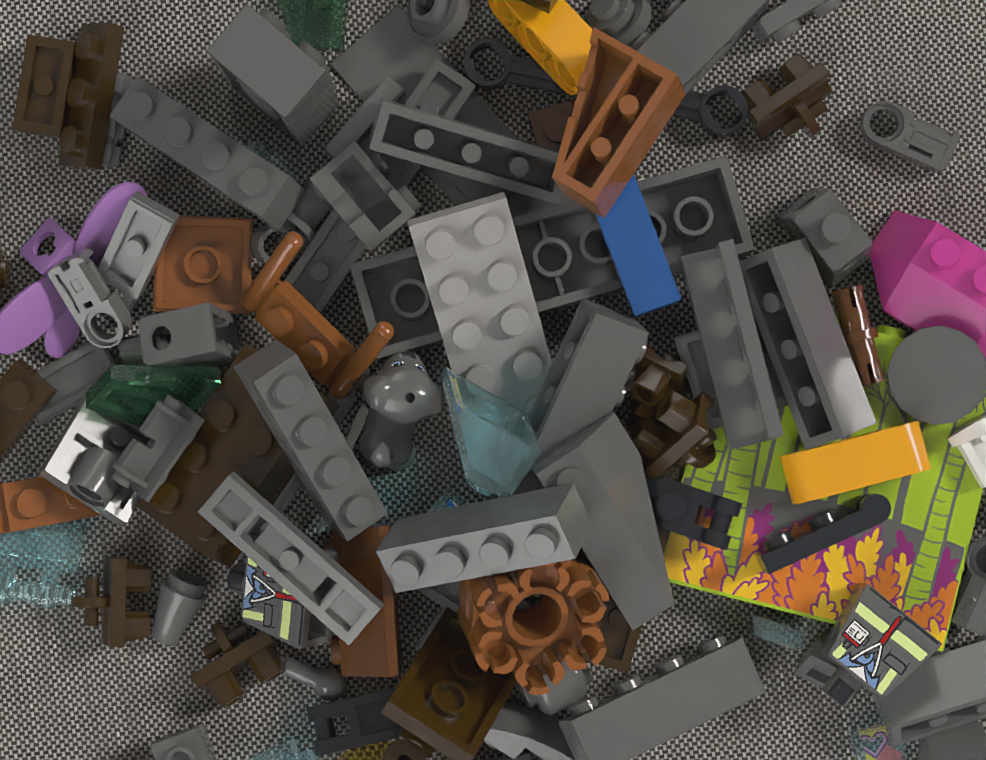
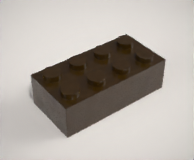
[136,343,340,567]

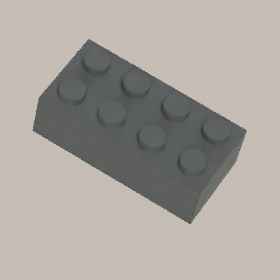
[207,4,339,147]

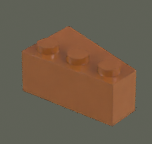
[552,27,686,219]

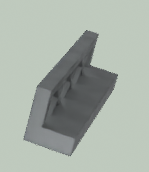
[680,239,784,451]

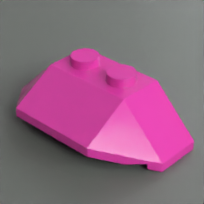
[870,210,986,357]

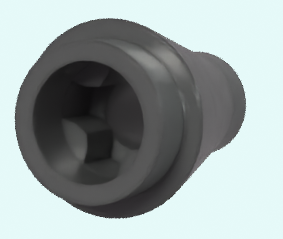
[150,570,207,646]

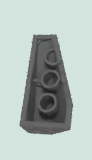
[528,411,674,630]

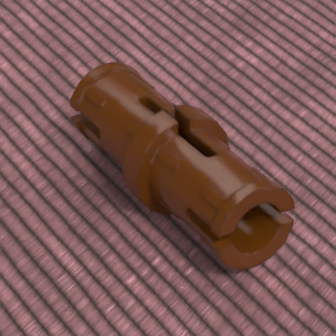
[831,285,885,386]

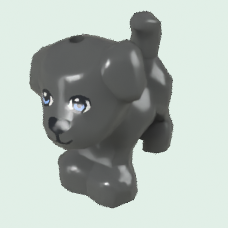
[358,350,446,472]

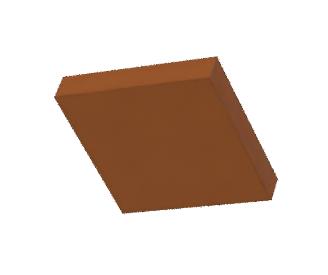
[153,215,253,315]

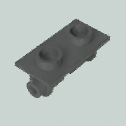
[111,395,205,502]

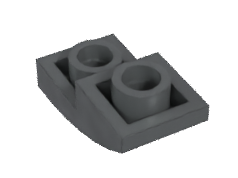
[484,702,575,760]

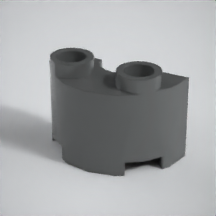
[310,141,421,253]

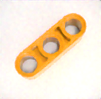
[487,0,592,96]
[780,421,931,505]

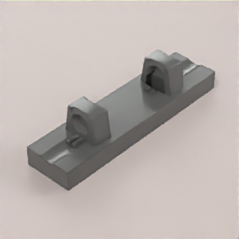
[198,472,385,646]

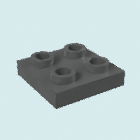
[38,390,151,526]

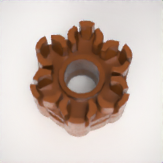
[457,549,609,695]

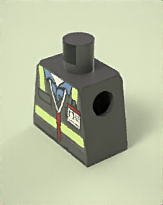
[227,549,340,649]
[821,583,942,708]

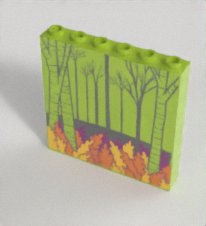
[663,309,986,652]

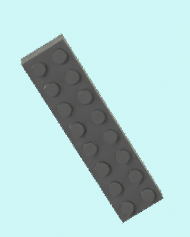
[349,155,755,362]

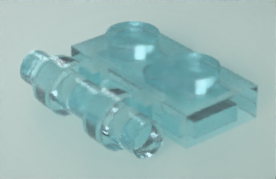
[0,522,86,609]

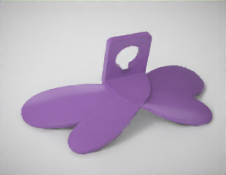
[0,182,147,358]

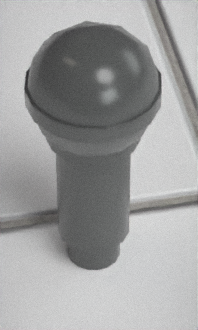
[281,656,347,701]

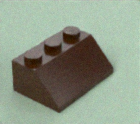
[324,524,402,677]

